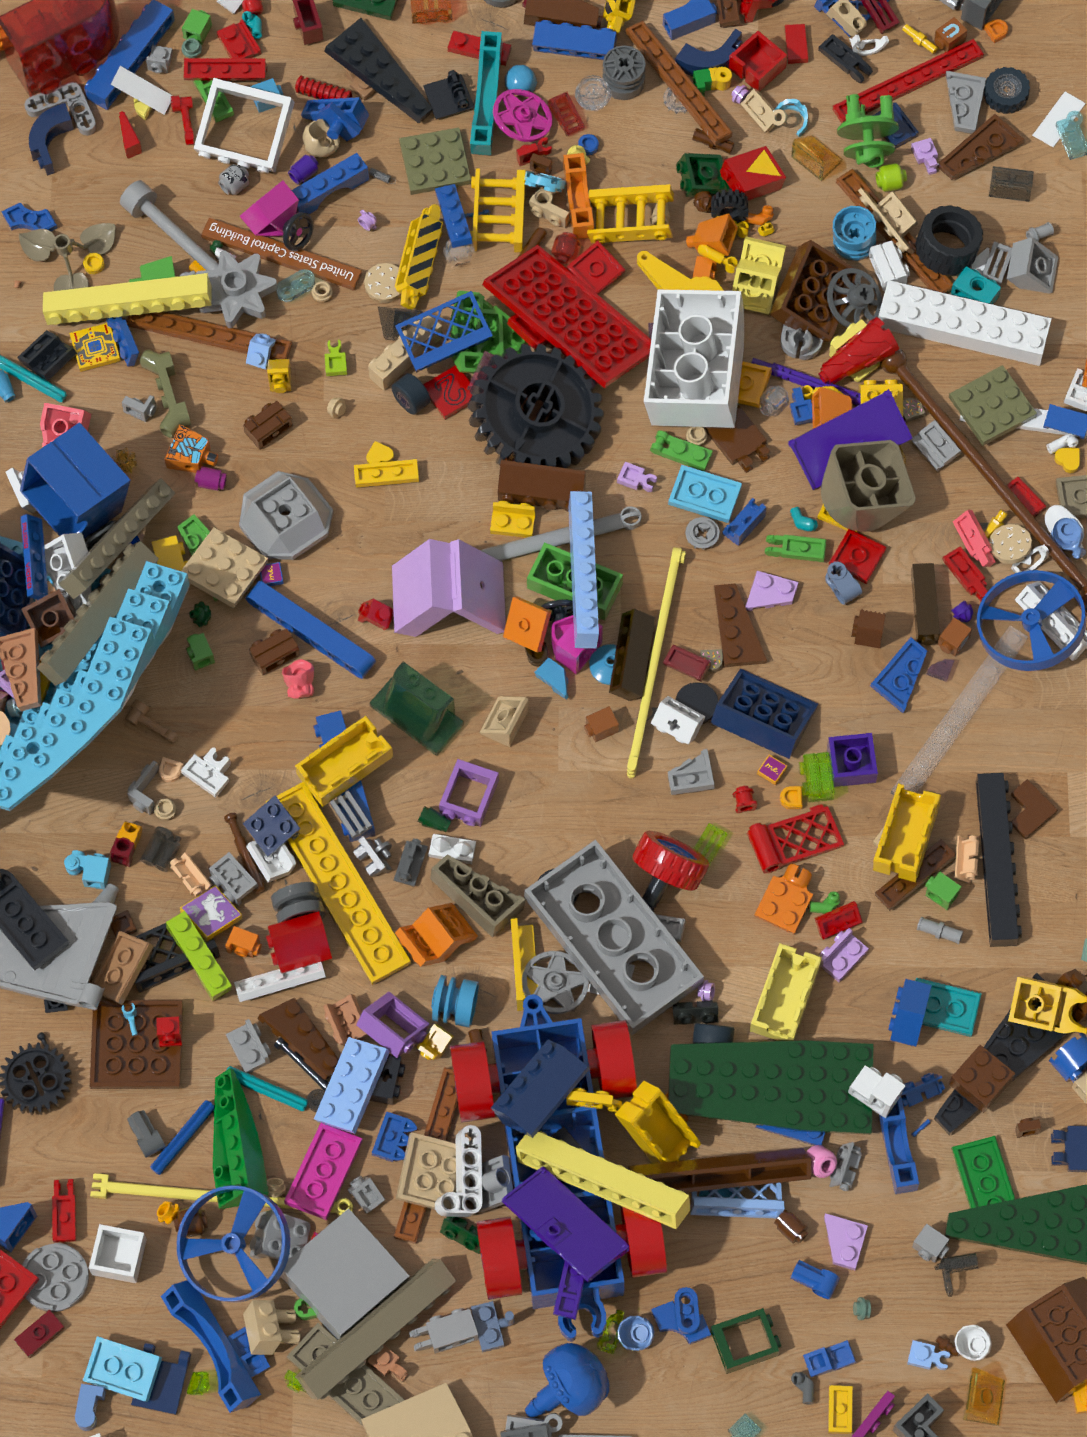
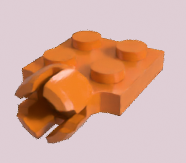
[754,864,814,935]

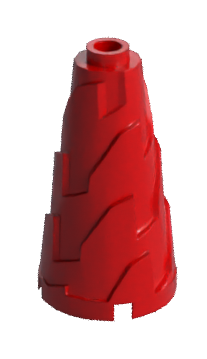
[818,317,900,384]

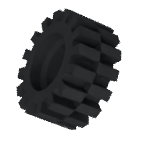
[711,189,749,224]

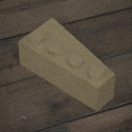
[430,854,526,938]

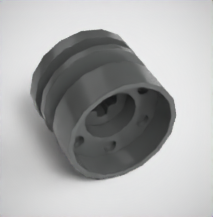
[602,45,646,100]

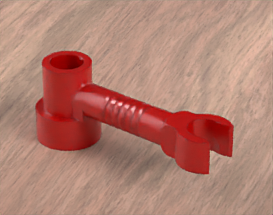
[171,95,194,145]

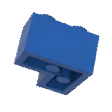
[888,979,932,1047]

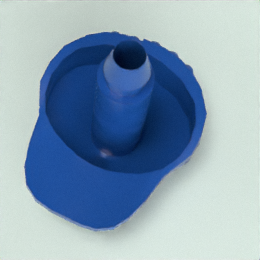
[525,1343,610,1418]

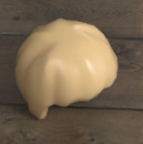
[303,119,340,158]

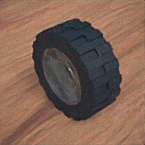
[984,67,1030,114]

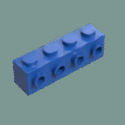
[532,20,617,60]

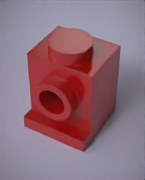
[157,1016,182,1047]

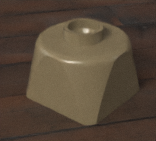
[821,440,916,532]

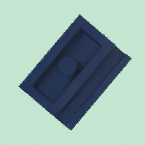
[872,102,919,149]

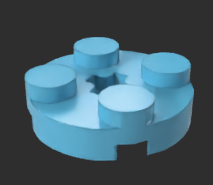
[524,171,566,192]

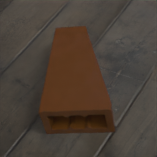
[524,0,602,29]

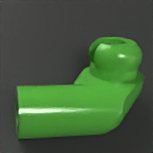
[809,892,840,914]

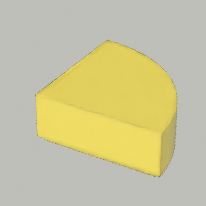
[134,98,152,120]

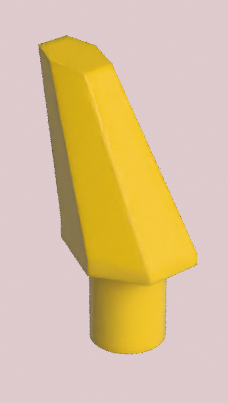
[984,509,1008,539]

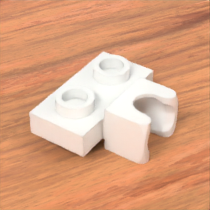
[181,748,231,798]

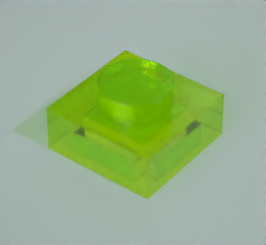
[284,1370,306,1393]

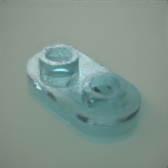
[276,269,315,302]

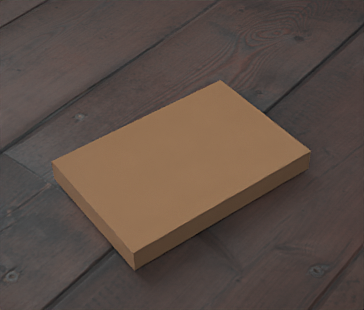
[91,931,154,1005]

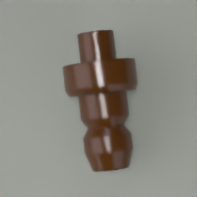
[935,1336,959,1356]

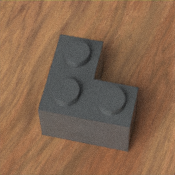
[892,1393,944,1437]

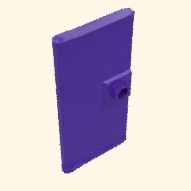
[788,389,913,490]
[502,1166,630,1282]

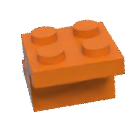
[395,903,478,967]

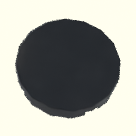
[675,682,718,724]

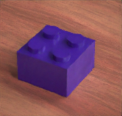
[827,733,878,787]

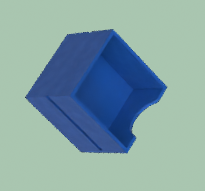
[20,422,131,539]

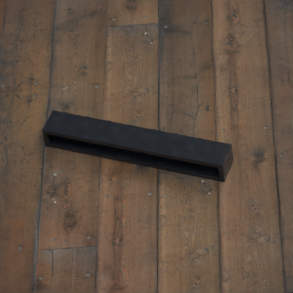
[975,773,1022,947]

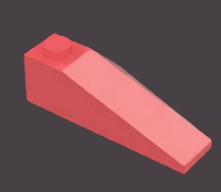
[40,403,91,447]

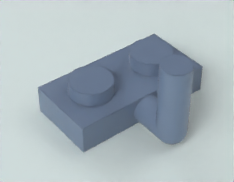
[471,1301,514,1353]

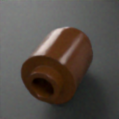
[774,1210,808,1243]

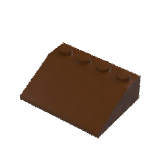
[769,240,856,342]

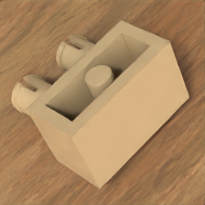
[243,1300,300,1355]

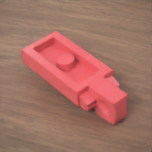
[953,510,996,567]

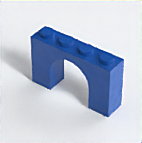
[663,0,717,41]

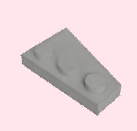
[945,71,986,134]

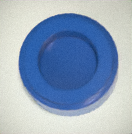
[578,134,599,156]

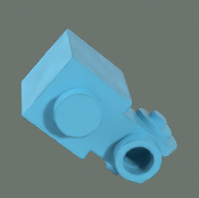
[64,850,111,890]

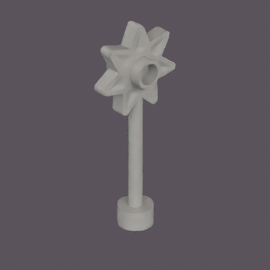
[120,180,277,328]

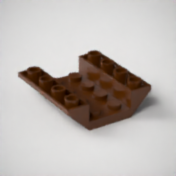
[1006,1277,1087,1403]

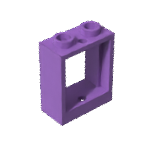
[439,759,499,827]
[356,992,429,1058]

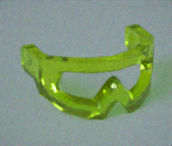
[597,1310,624,1354]

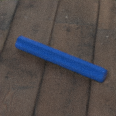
[150,1100,214,1175]

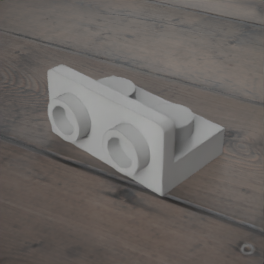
[209,852,258,906]
[226,1019,271,1074]

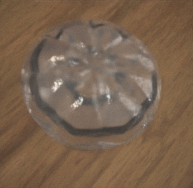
[575,75,612,111]

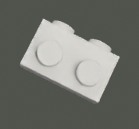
[247,841,296,882]

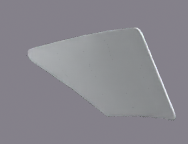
[972,248,989,275]

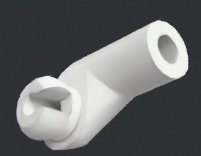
[1046,434,1078,454]

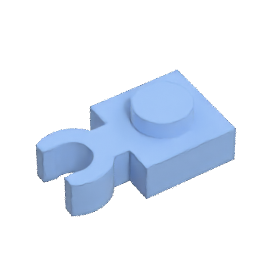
[907,1340,950,1370]

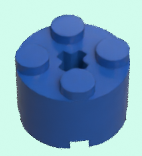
[1049,1033,1087,1083]

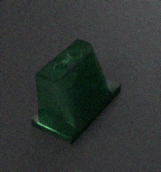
[369,661,464,756]

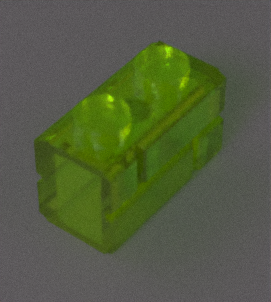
[799,752,835,803]

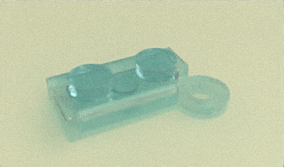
[1055,111,1087,160]

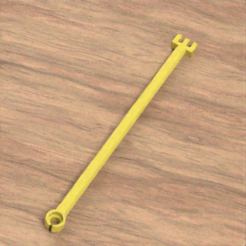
[627,547,686,778]
[90,1174,353,1216]

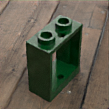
[711,1308,782,1374]

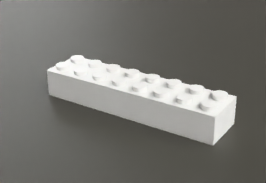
[878,280,1052,366]

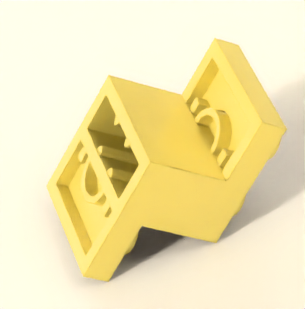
[732,237,786,314]

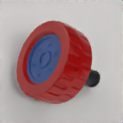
[633,830,709,913]

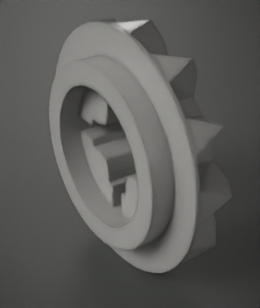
[685,517,720,550]

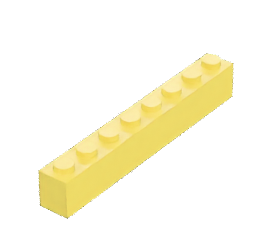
[43,273,212,325]
[516,1132,690,1229]

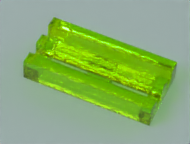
[693,823,728,868]

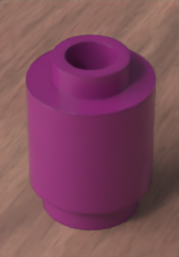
[195,467,227,491]

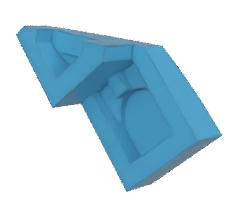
[534,658,568,700]

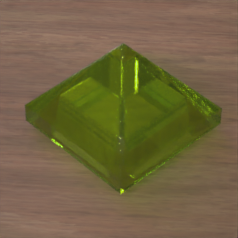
[187,1372,210,1395]

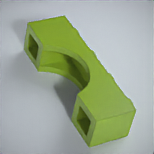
[166,911,232,1001]

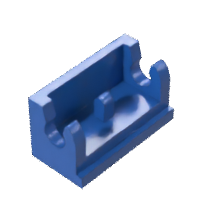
[1043,404,1087,439]
[722,498,766,546]

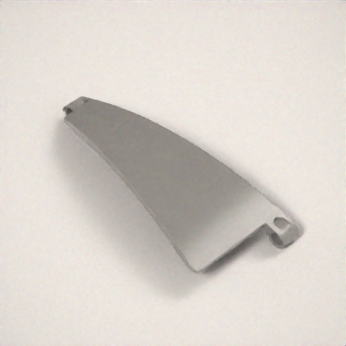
[0,902,117,1010]

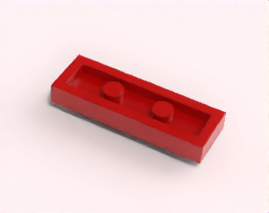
[447,31,512,66]

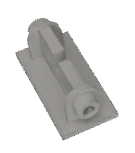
[829,1142,862,1191]

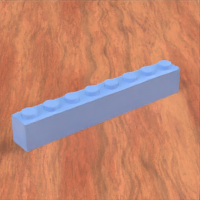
[568,491,599,648]

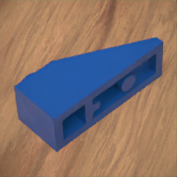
[301,97,369,130]

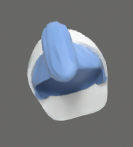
[1045,505,1086,559]

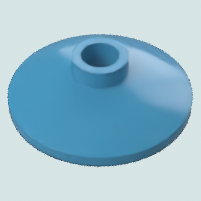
[589,644,617,685]

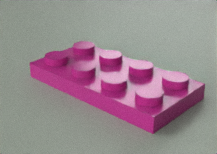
[284,1123,363,1220]

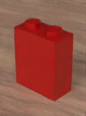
[266,911,332,973]

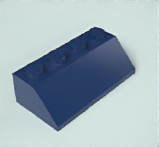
[491,1040,590,1138]

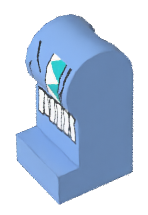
[75,1384,106,1431]

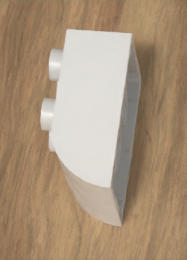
[644,290,744,428]

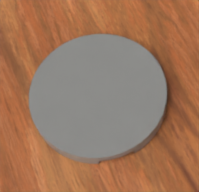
[22,1243,89,1312]

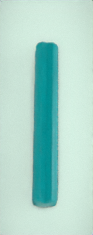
[0,355,67,402]
[226,1066,308,1111]

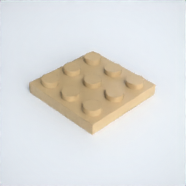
[181,527,268,608]
[396,1132,473,1210]

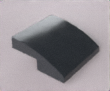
[17,330,77,381]

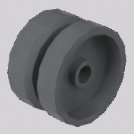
[271,882,325,923]

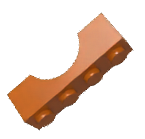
[563,153,594,239]

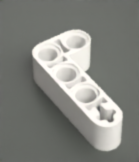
[435,1125,482,1217]

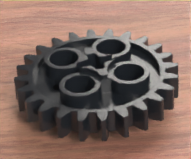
[0,1042,72,1115]

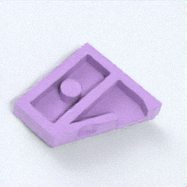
[746,571,798,611]
[824,1213,868,1271]

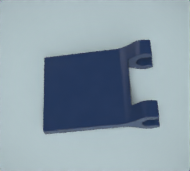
[131,1343,191,1415]

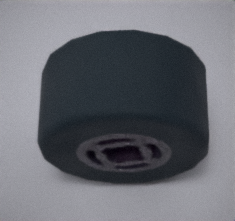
[392,373,430,415]
[692,1023,735,1044]

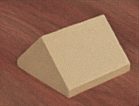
[479,696,529,747]

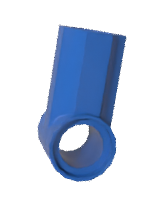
[790,1260,840,1299]

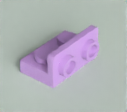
[819,928,869,982]

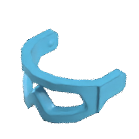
[775,99,808,137]

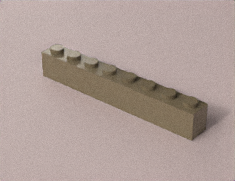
[59,478,176,599]
[37,541,159,686]
[295,1259,456,1400]

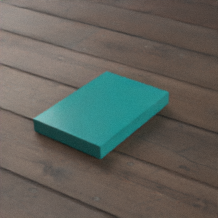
[915,977,982,1037]

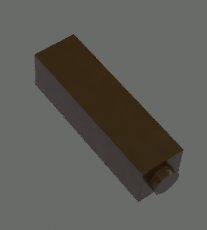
[911,563,940,645]

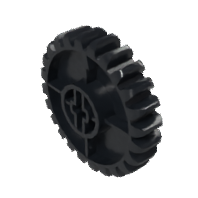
[467,344,604,469]

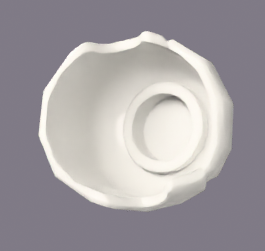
[954,1325,992,1361]

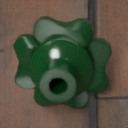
[189,601,211,628]

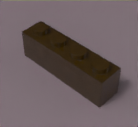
[609,609,655,701]

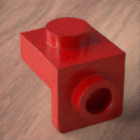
[357,598,394,630]

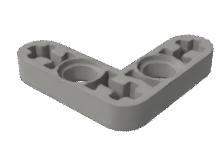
[24,82,96,136]

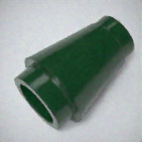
[417,806,451,832]

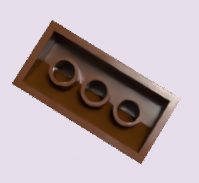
[498,460,586,512]

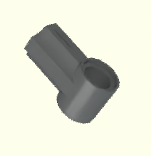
[127,1110,166,1158]

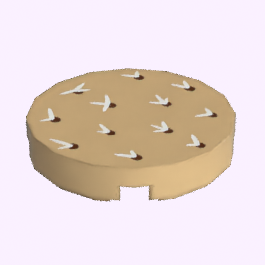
[364,263,401,303]
[989,524,1032,564]

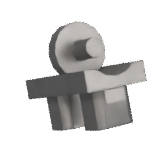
[353,836,392,877]

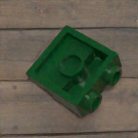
[676,153,729,197]

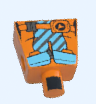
[165,425,219,473]

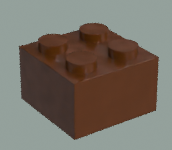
[949,1045,1015,1113]

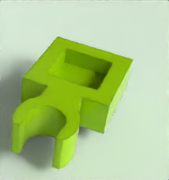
[324,340,347,376]

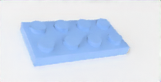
[314,1037,390,1134]

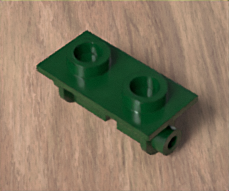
[440,1217,480,1254]

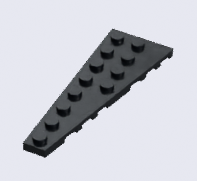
[934,973,1080,1135]

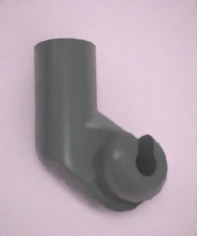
[791,1372,814,1405]

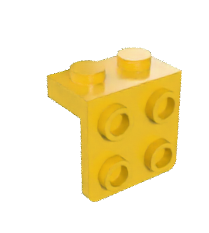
[859,379,903,417]

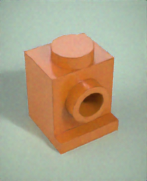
[692,256,717,280]
[225,926,262,958]

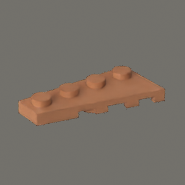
[0,628,41,711]

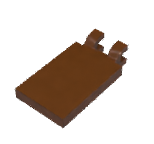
[703,404,770,473]

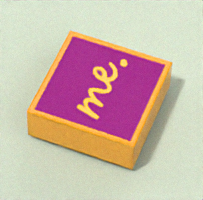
[757,755,787,785]

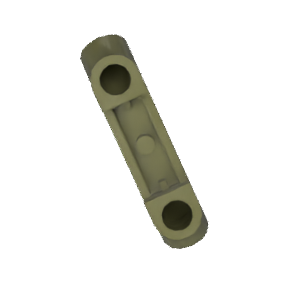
[140,349,191,438]

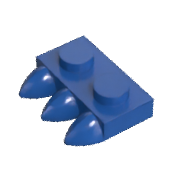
[372,1111,417,1162]

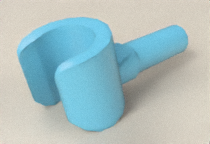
[122,1003,138,1036]

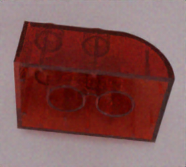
[0,0,119,97]

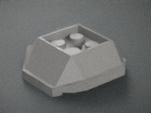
[239,471,334,560]

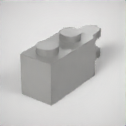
[409,1308,479,1354]

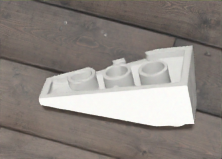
[44,533,92,611]

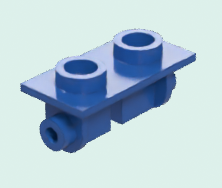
[901,1072,945,1107]

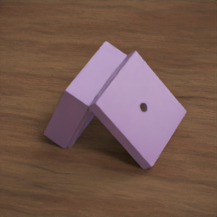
[392,539,506,637]

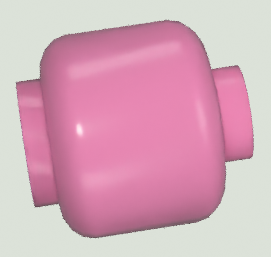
[807,1145,837,1178]

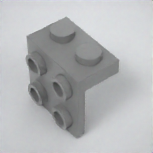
[250,1210,311,1260]

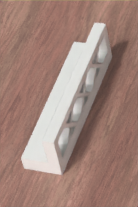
[1015,581,1087,661]

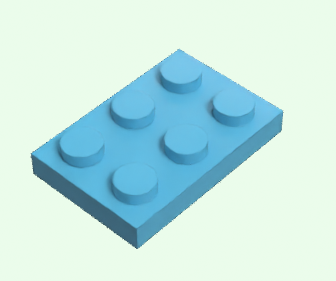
[668,465,742,523]
[83,1336,162,1402]

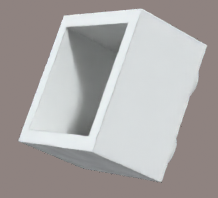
[89,1224,147,1283]

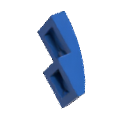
[227,1326,270,1378]
[803,1340,857,1377]

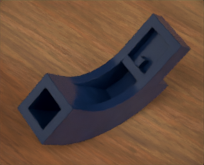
[675,29,743,76]
[29,103,74,176]

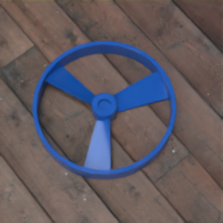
[977,570,1087,671]
[177,1185,290,1302]

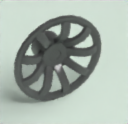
[827,268,882,327]

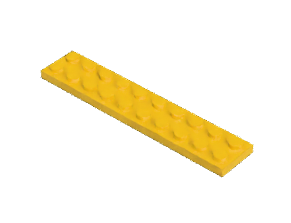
[265,782,411,985]

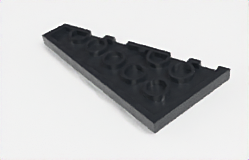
[324,18,433,123]

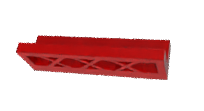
[184,58,267,80]

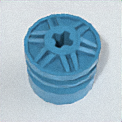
[832,206,876,261]
[431,975,479,1028]

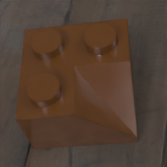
[21,589,77,648]

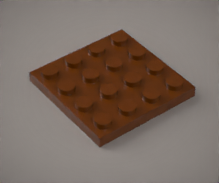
[90,1000,183,1089]

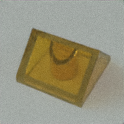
[791,135,843,182]
[963,1367,1005,1426]

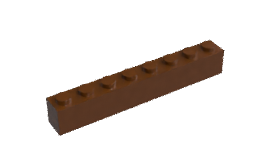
[628,1148,811,1192]

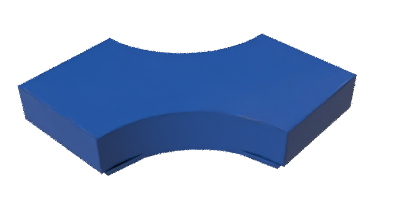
[1,203,58,231]
[651,1301,711,1345]

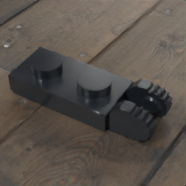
[818,34,873,83]

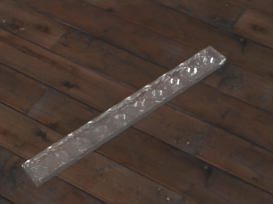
[891,626,1028,795]

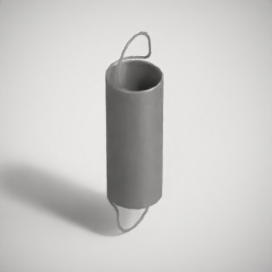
[369,168,396,184]

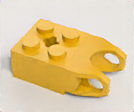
[1008,976,1087,1034]

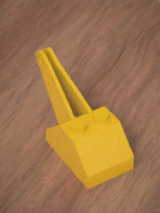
[637,251,724,291]

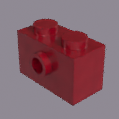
[292,0,324,45]

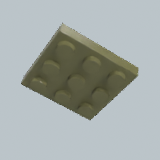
[399,127,471,195]
[949,365,1037,446]

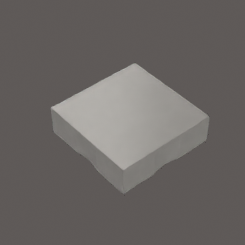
[281,1208,409,1340]

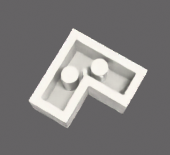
[848,1065,905,1118]

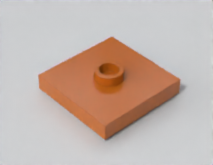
[503,596,551,652]

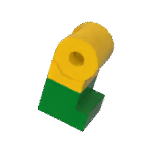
[692,67,732,96]

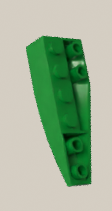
[213,1068,269,1209]

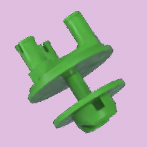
[837,94,899,168]

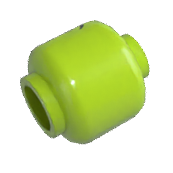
[875,163,907,192]

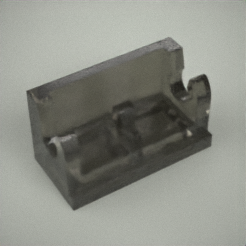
[988,166,1034,202]

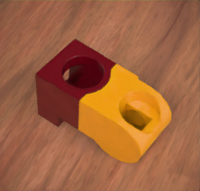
[110,821,142,867]

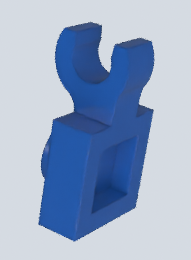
[790,387,813,425]

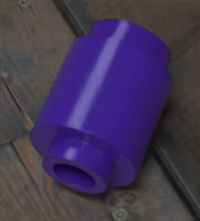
[288,155,319,184]

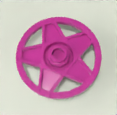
[493,89,552,142]

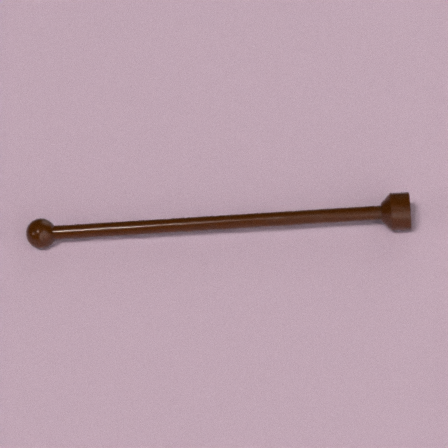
[880,348,1087,616]

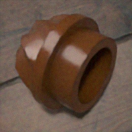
[693,191,713,212]

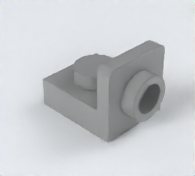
[146,45,173,73]
[122,395,157,422]
[347,1176,385,1213]

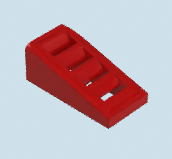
[119,111,142,159]

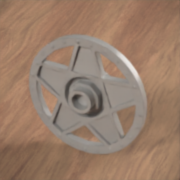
[522,951,589,1014]

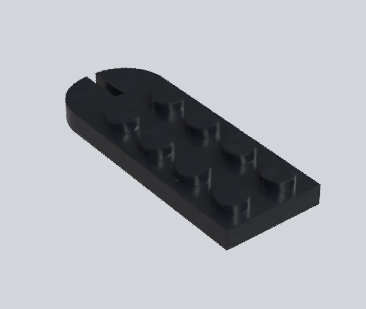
[0,869,70,971]

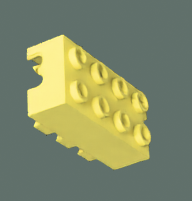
[750,943,822,1041]

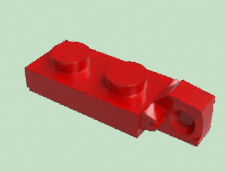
[942,547,988,602]

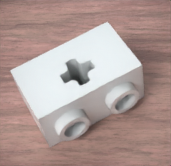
[651,696,705,744]

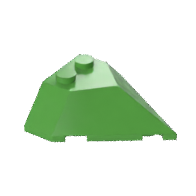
[450,290,528,374]

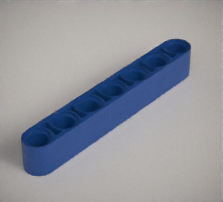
[245,581,376,679]

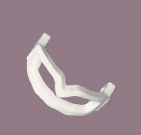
[849,35,889,56]
[1011,545,1049,573]

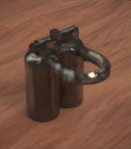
[140,826,182,872]
[934,1253,978,1297]

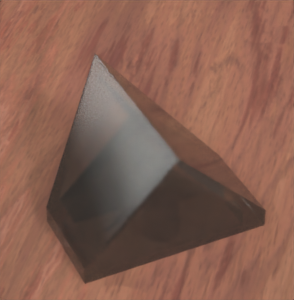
[377,306,423,341]

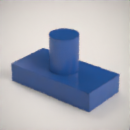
[318,102,362,141]

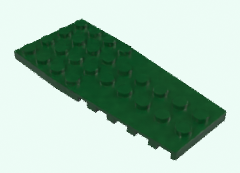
[668,1040,874,1135]

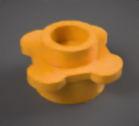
[157,1201,179,1225]

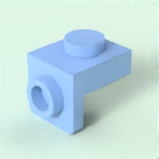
[246,334,276,369]

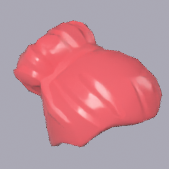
[282,659,314,699]

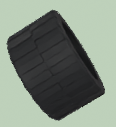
[915,205,983,276]

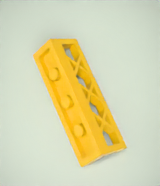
[511,918,538,1011]

